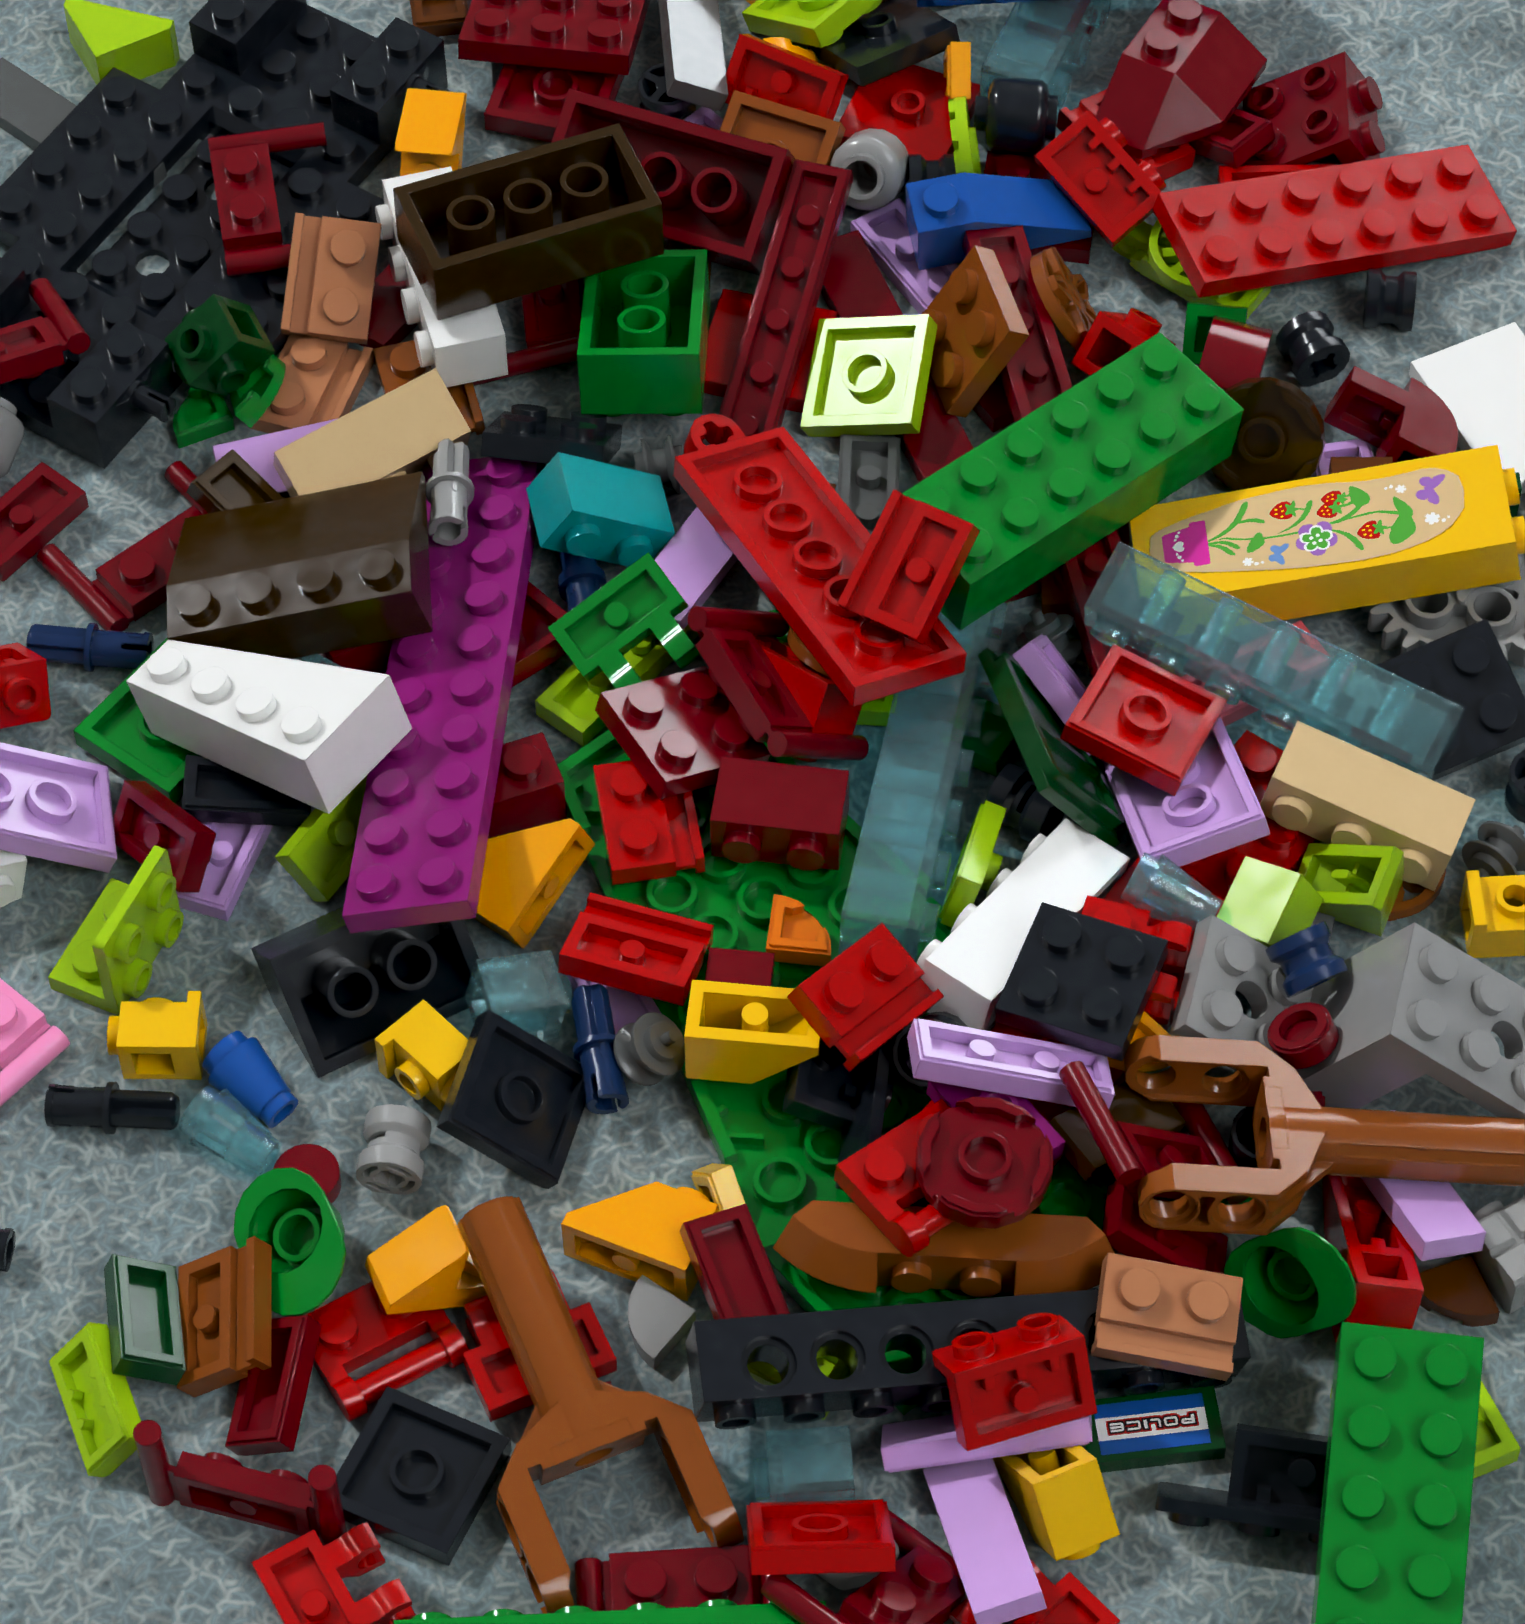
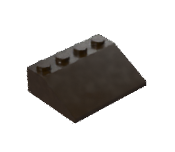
[166,471,433,659]

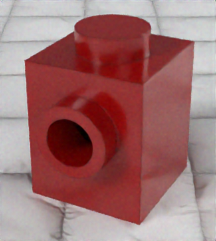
[1071,308,1176,375]

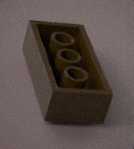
[393,123,664,320]

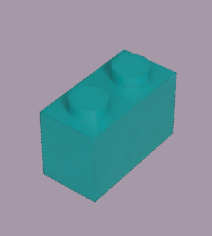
[526,452,675,567]

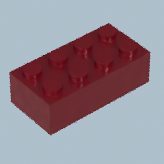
[551,88,795,276]

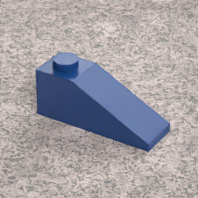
[906,172,1092,270]

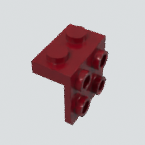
[1242,51,1385,165]

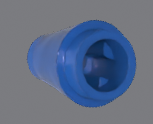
[202,1031,298,1128]

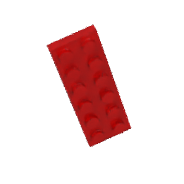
[1153,144,1517,298]
[673,426,967,706]

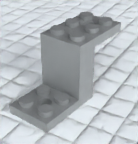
[1170,914,1525,1119]

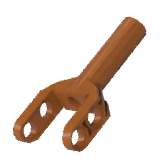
[1124,1035,1525,1235]
[457,1196,744,1614]

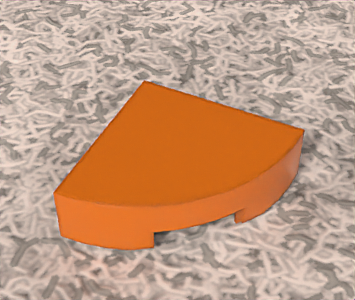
[766,894,831,966]

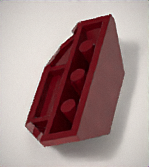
[1095,0,1267,159]

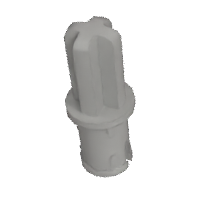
[426,438,475,546]

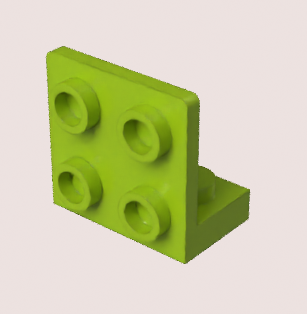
[48,845,184,1016]

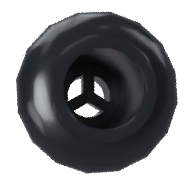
[974,77,1058,155]

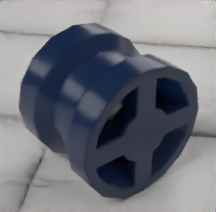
[1265,921,1349,998]

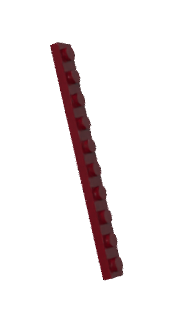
[962,225,1159,679]

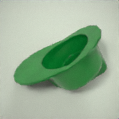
[234,1168,346,1317]
[1224,1227,1357,1339]

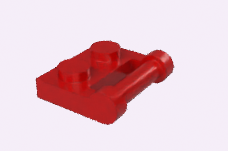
[834,1099,954,1257]
[306,1281,469,1422]

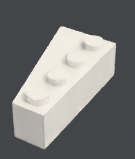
[126,639,412,814]

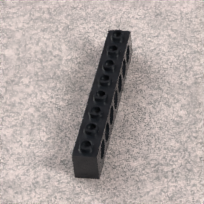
[685,1289,1251,1429]

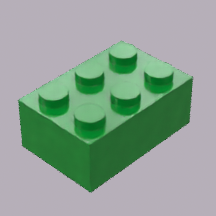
[577,249,710,417]

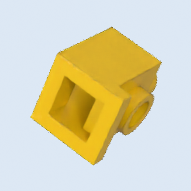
[1459,870,1525,958]
[107,991,208,1080]
[374,999,468,1112]

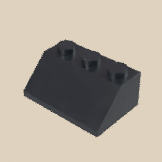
[251,906,494,1078]

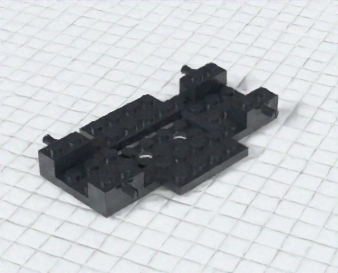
[0,0,450,469]

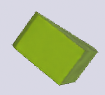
[63,0,180,85]
[1298,843,1404,937]

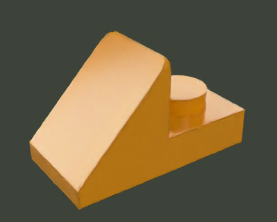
[395,88,467,176]
[365,1205,487,1315]

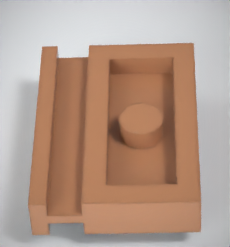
[281,213,382,345]
[251,333,374,433]
[1091,1252,1243,1381]

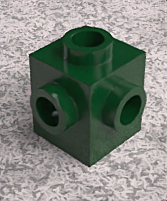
[164,294,275,396]

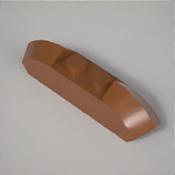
[773,1200,1114,1297]

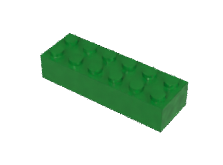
[903,332,1244,630]
[1311,1322,1484,1624]

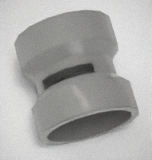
[356,1104,432,1195]

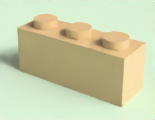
[273,368,471,497]
[1260,721,1476,891]

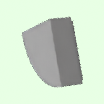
[628,1274,696,1370]

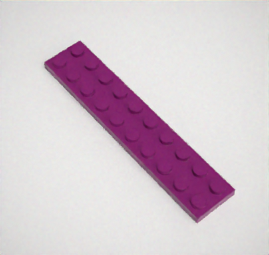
[342,457,546,933]

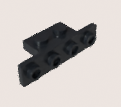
[782,940,903,1191]
[1155,1423,1328,1544]

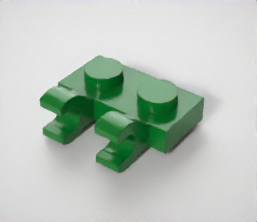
[548,552,701,688]

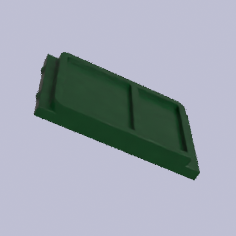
[978,647,1124,848]

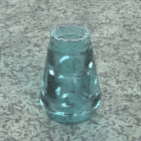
[1120,852,1223,930]
[179,1085,282,1175]

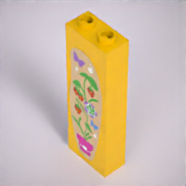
[1130,445,1525,643]

